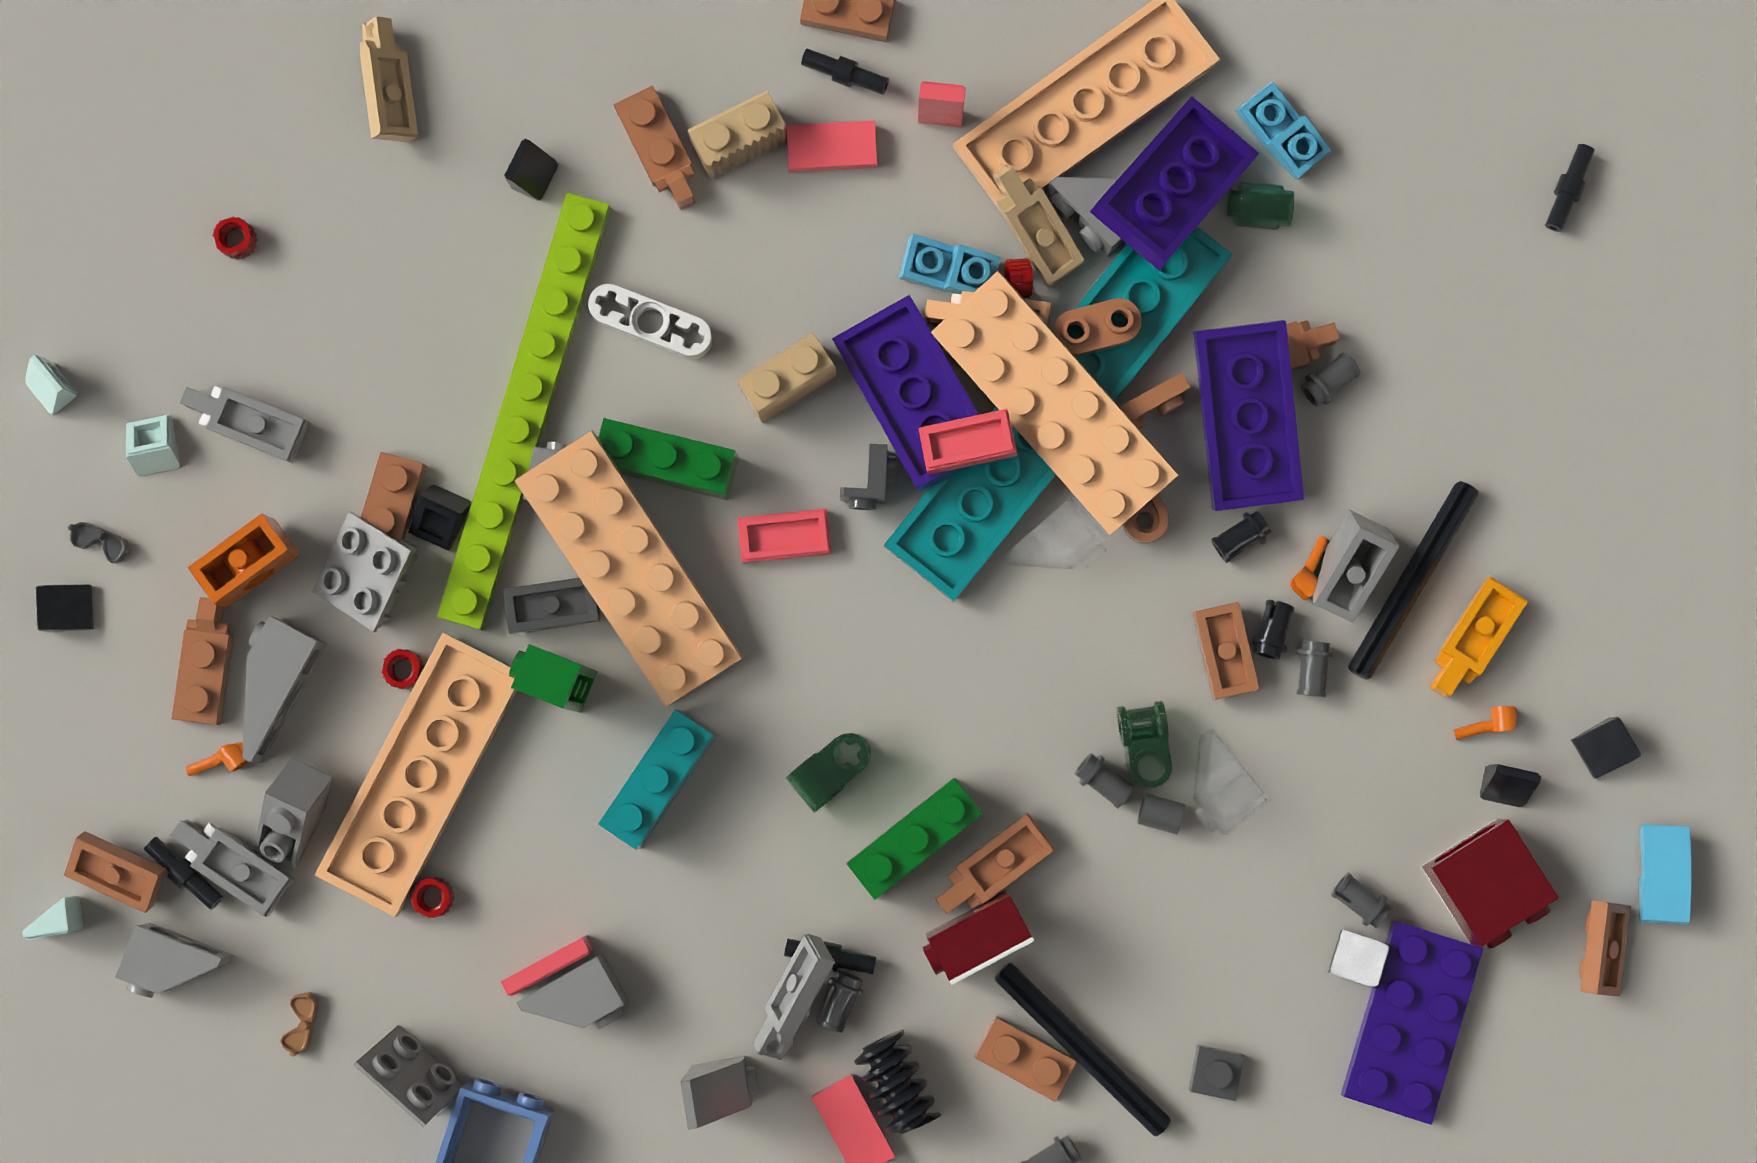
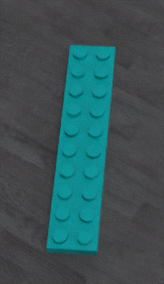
[884,227,1233,603]

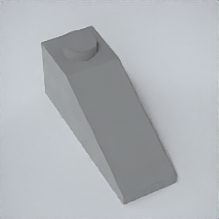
[242,616,327,763]
[680,1056,759,1130]

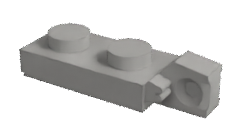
[180,386,310,463]
[170,819,295,917]
[753,934,835,1060]

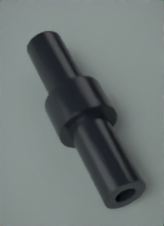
[801,48,889,95]
[1545,144,1595,232]
[144,836,223,910]
[784,938,877,975]

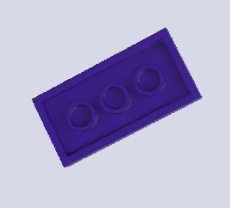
[1090,96,1259,271]
[832,294,979,492]
[1193,320,1304,511]
[1341,920,1483,1125]

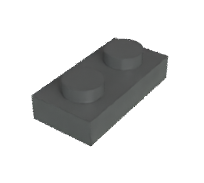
[503,578,600,634]

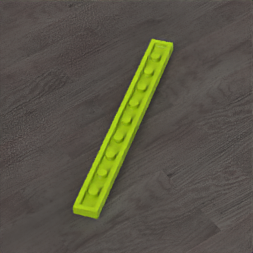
[437,192,611,631]

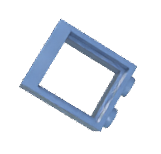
[436,1078,554,1163]

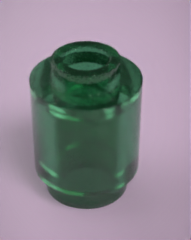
[1227,182,1294,230]

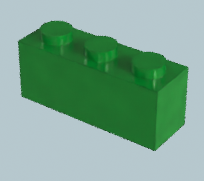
[598,418,739,500]
[509,644,598,713]
[846,778,983,900]

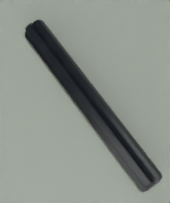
[1348,481,1478,680]
[995,963,1171,1137]

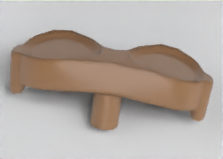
[280,992,319,1057]

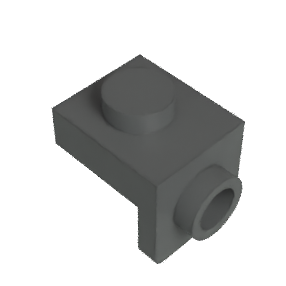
[840,444,896,510]

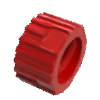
[212,216,257,260]
[1004,258,1033,298]
[381,649,425,689]
[410,877,455,918]

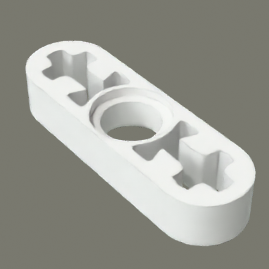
[588,284,713,359]

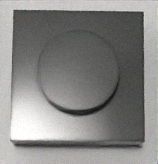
[1189,1045,1244,1101]

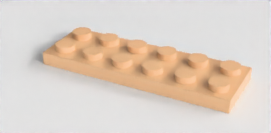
[953,0,1220,211]
[931,271,1180,535]
[514,429,742,707]
[315,633,517,917]

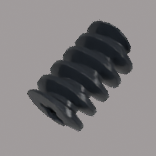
[854,1030,941,1134]

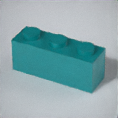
[598,709,716,850]

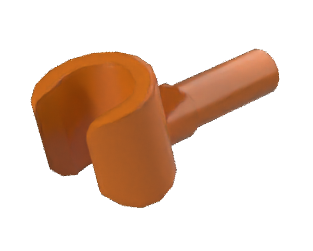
[1290,536,1329,600]
[1453,706,1517,740]
[186,742,250,776]

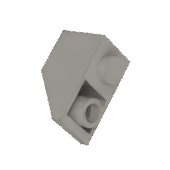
[1047,177,1124,257]
[254,758,333,870]

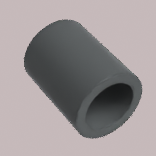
[1137,793,1185,835]

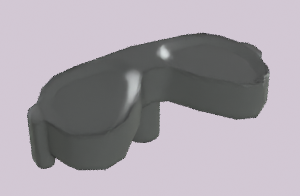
[68,522,131,564]

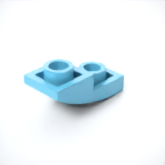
[1235,82,1332,179]
[898,234,1001,294]
[1638,824,1691,925]

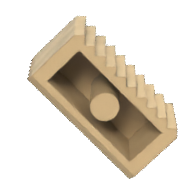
[688,90,787,179]
[738,333,837,423]

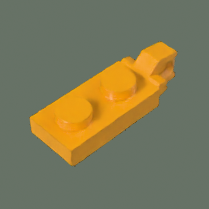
[1429,576,1528,698]

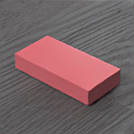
[918,81,966,128]
[786,120,877,173]
[918,409,1018,475]
[737,508,831,564]
[500,935,595,997]
[811,1073,895,1163]

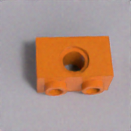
[187,513,301,608]

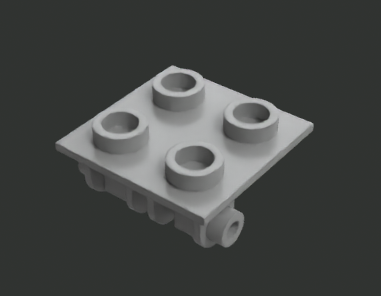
[312,512,418,632]
[354,1025,464,1127]

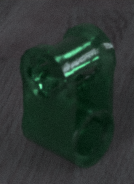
[1116,700,1172,790]
[785,733,871,813]

